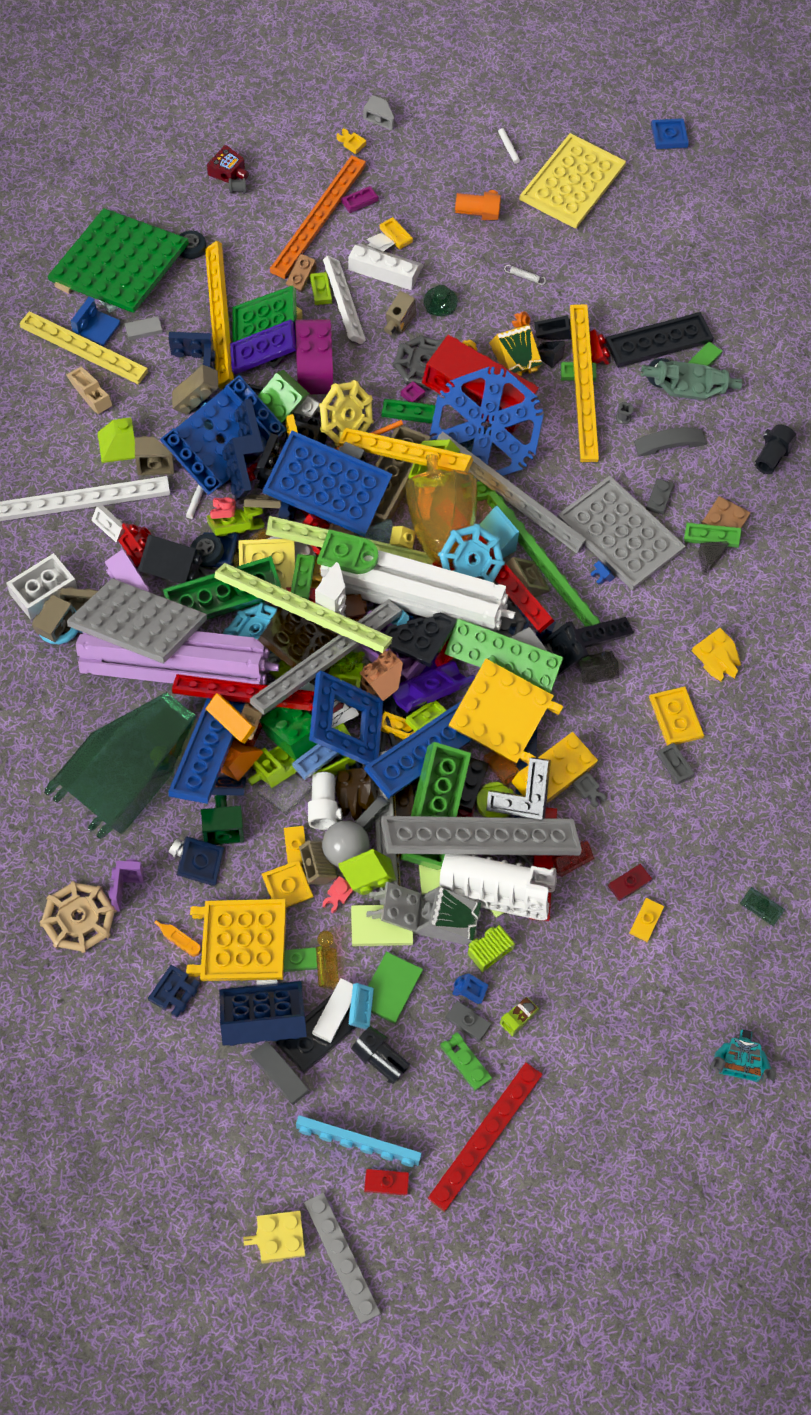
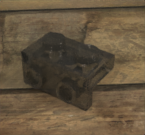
[576,651,619,685]

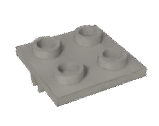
[366,882,421,932]

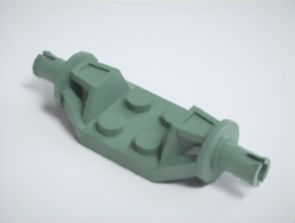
[641,361,742,400]

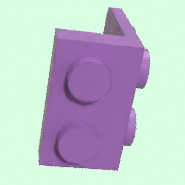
[109,859,144,912]

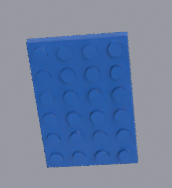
[262,431,393,537]

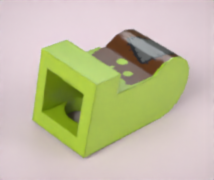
[499,997,539,1037]

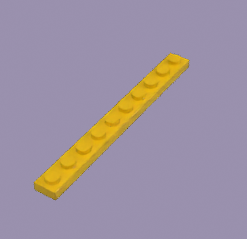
[205,240,234,389]
[569,305,599,462]

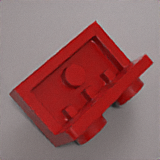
[589,329,610,365]

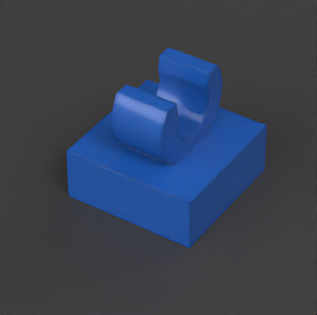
[590,560,615,584]

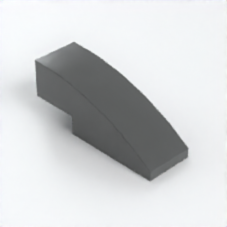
[250,1041,309,1105]

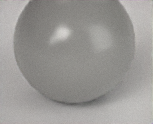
[322,821,370,867]

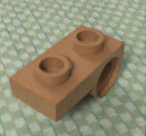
[286,254,317,292]

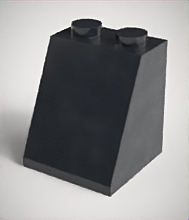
[138,535,204,584]

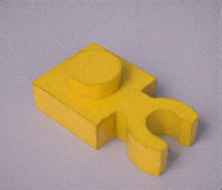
[336,128,366,154]

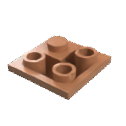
[360,649,403,701]

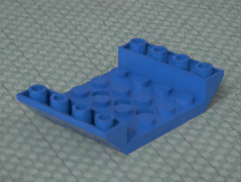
[160,375,287,496]

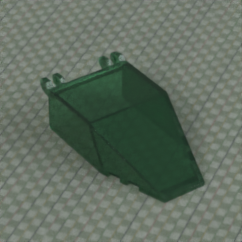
[44,692,196,839]

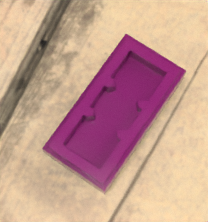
[342,186,379,213]

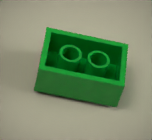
[260,707,317,761]

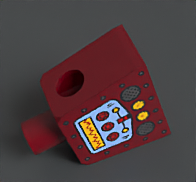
[207,145,249,183]

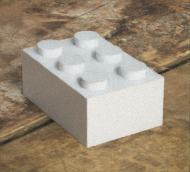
[6,553,77,620]

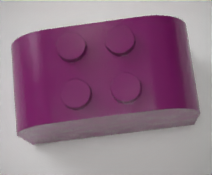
[295,319,333,395]

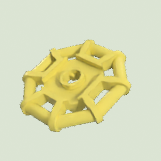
[319,380,374,447]

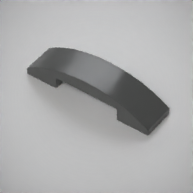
[634,427,707,457]

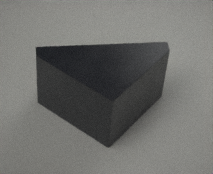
[537,341,566,368]

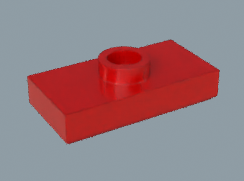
[364,1169,409,1196]

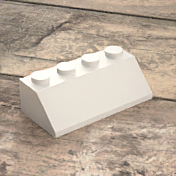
[348,244,424,290]
[315,562,346,634]

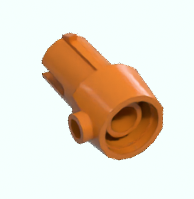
[455,190,501,220]

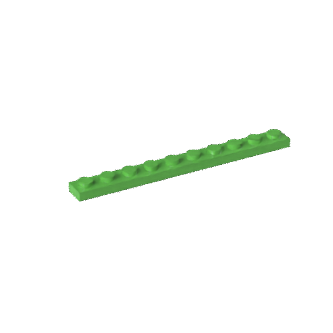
[487,490,601,627]

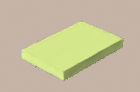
[351,905,413,946]

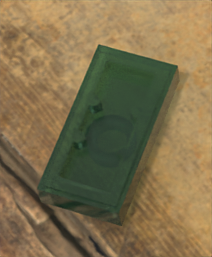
[740,887,785,927]

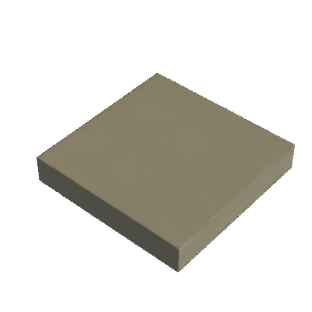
[244,494,282,508]

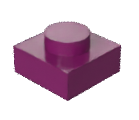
[400,381,425,403]

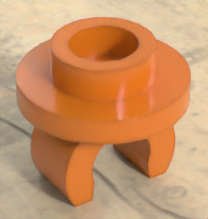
[512,311,530,328]

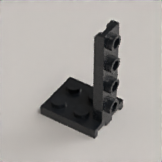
[257,433,280,490]
[541,617,634,676]

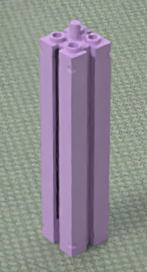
[76,631,279,685]

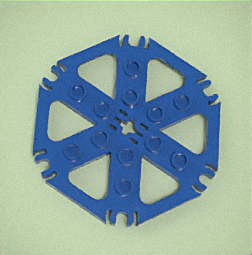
[430,367,544,481]

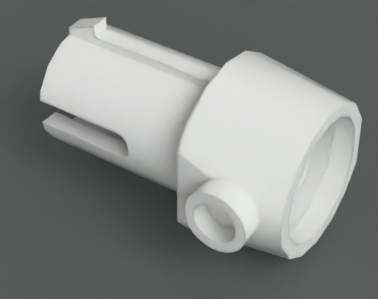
[308,772,342,830]

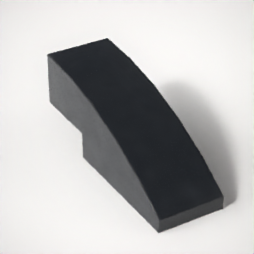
[534,315,572,340]

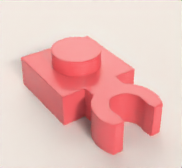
[323,876,353,913]

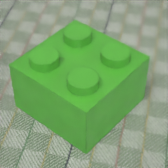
[258,369,309,423]

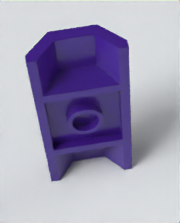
[392,661,475,713]

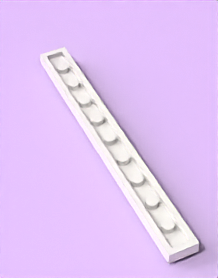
[0,476,170,521]

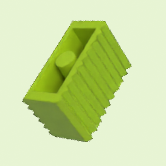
[467,925,515,972]

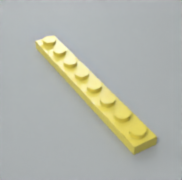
[20,311,148,385]

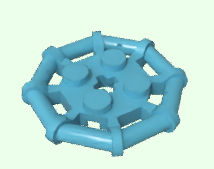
[438,523,505,582]
[223,602,277,653]

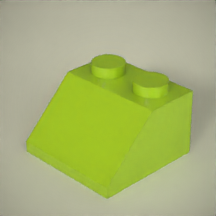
[338,849,396,895]

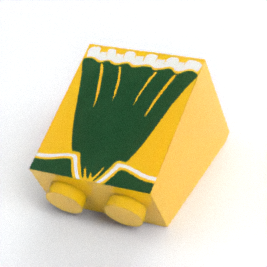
[489,325,542,376]

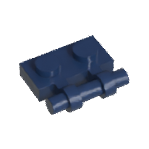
[148,964,201,1018]

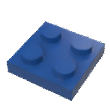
[651,118,689,149]

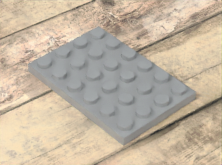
[557,476,685,590]
[67,578,207,664]

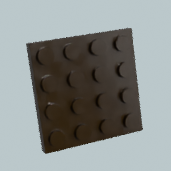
[258,607,338,686]

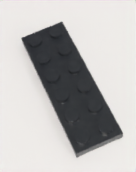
[605,312,714,368]

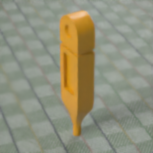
[155,920,201,957]

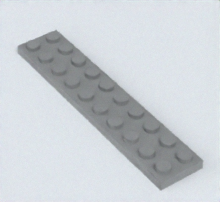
[381,816,582,856]

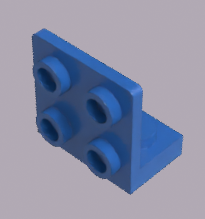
[71,297,120,347]

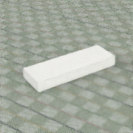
[312,978,353,1043]

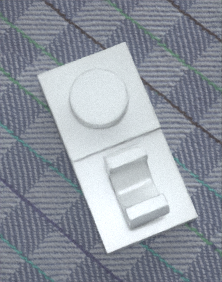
[92,505,125,542]

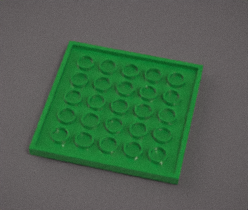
[48,208,189,313]

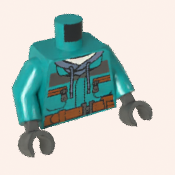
[710,1030,777,1083]

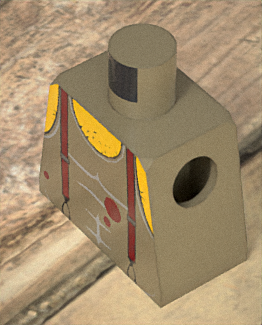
[384,290,417,335]

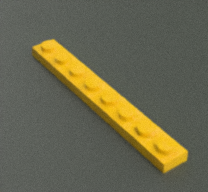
[338,428,474,475]

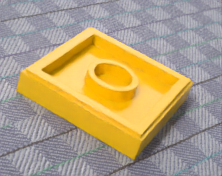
[261,860,314,908]

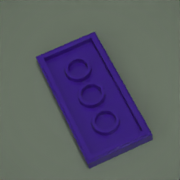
[230,319,296,375]

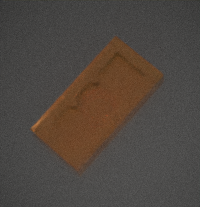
[484,751,520,785]

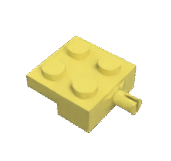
[243,1211,305,1264]

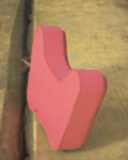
[210,497,236,519]

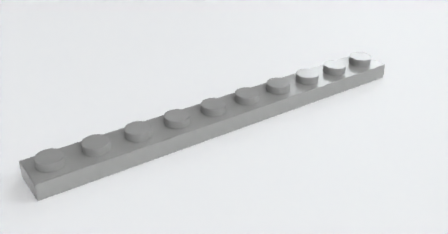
[437,432,586,553]
[250,599,402,715]

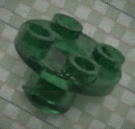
[424,285,458,316]

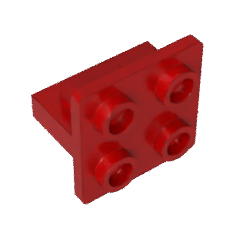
[118,523,151,567]

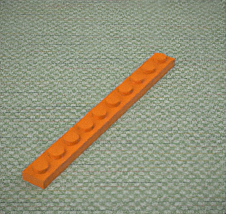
[270,155,366,279]

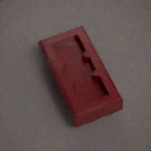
[608,863,652,902]

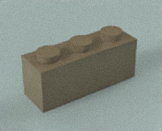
[172,365,218,414]

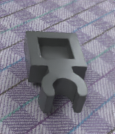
[572,771,606,808]

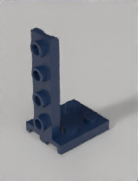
[168,332,216,407]

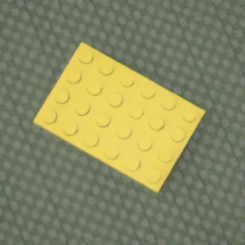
[519,133,626,229]

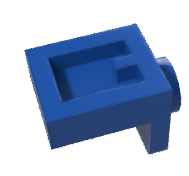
[452,973,488,1004]

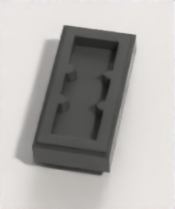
[445,1000,491,1042]

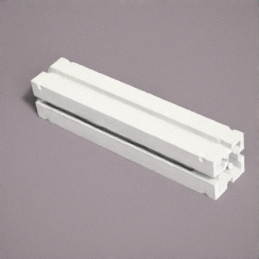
[320,550,516,632]

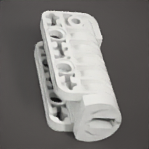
[440,854,557,920]

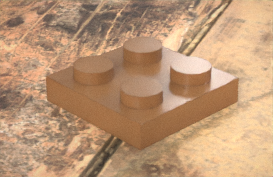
[702,496,751,528]

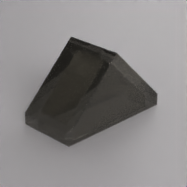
[698,541,729,576]

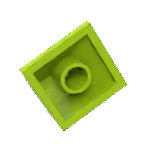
[97,417,135,463]

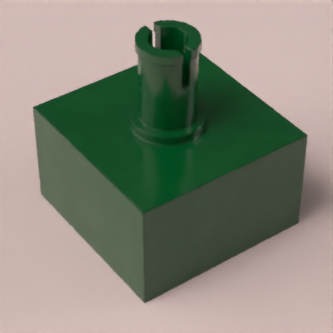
[201,795,244,845]

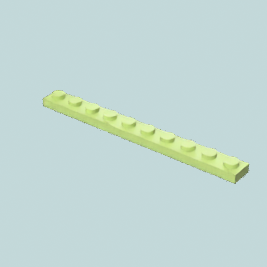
[266,516,449,565]
[214,563,392,653]

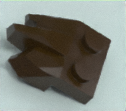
[336,767,378,821]

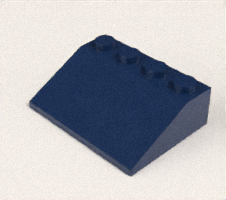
[219,981,307,1046]

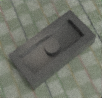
[646,478,674,515]
[657,743,695,785]

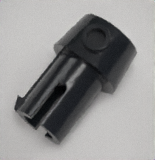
[755,424,796,475]
[351,1026,411,1084]

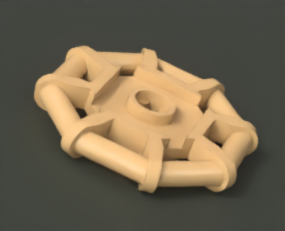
[40,881,117,953]

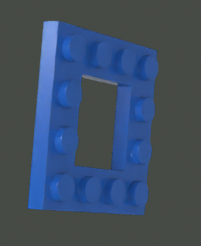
[309,670,383,765]

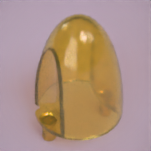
[405,454,477,567]

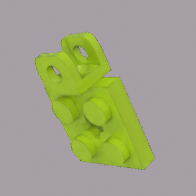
[206,507,265,536]

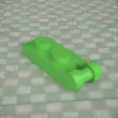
[440,1032,492,1091]

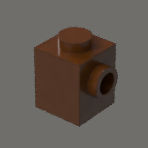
[345,594,367,622]

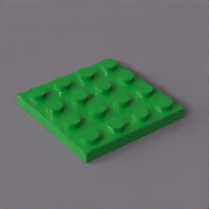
[232,285,297,342]

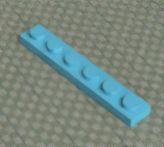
[296,1115,422,1167]

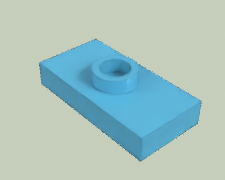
[349,983,374,1029]

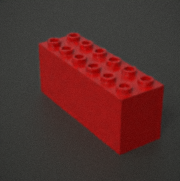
[422,335,539,435]

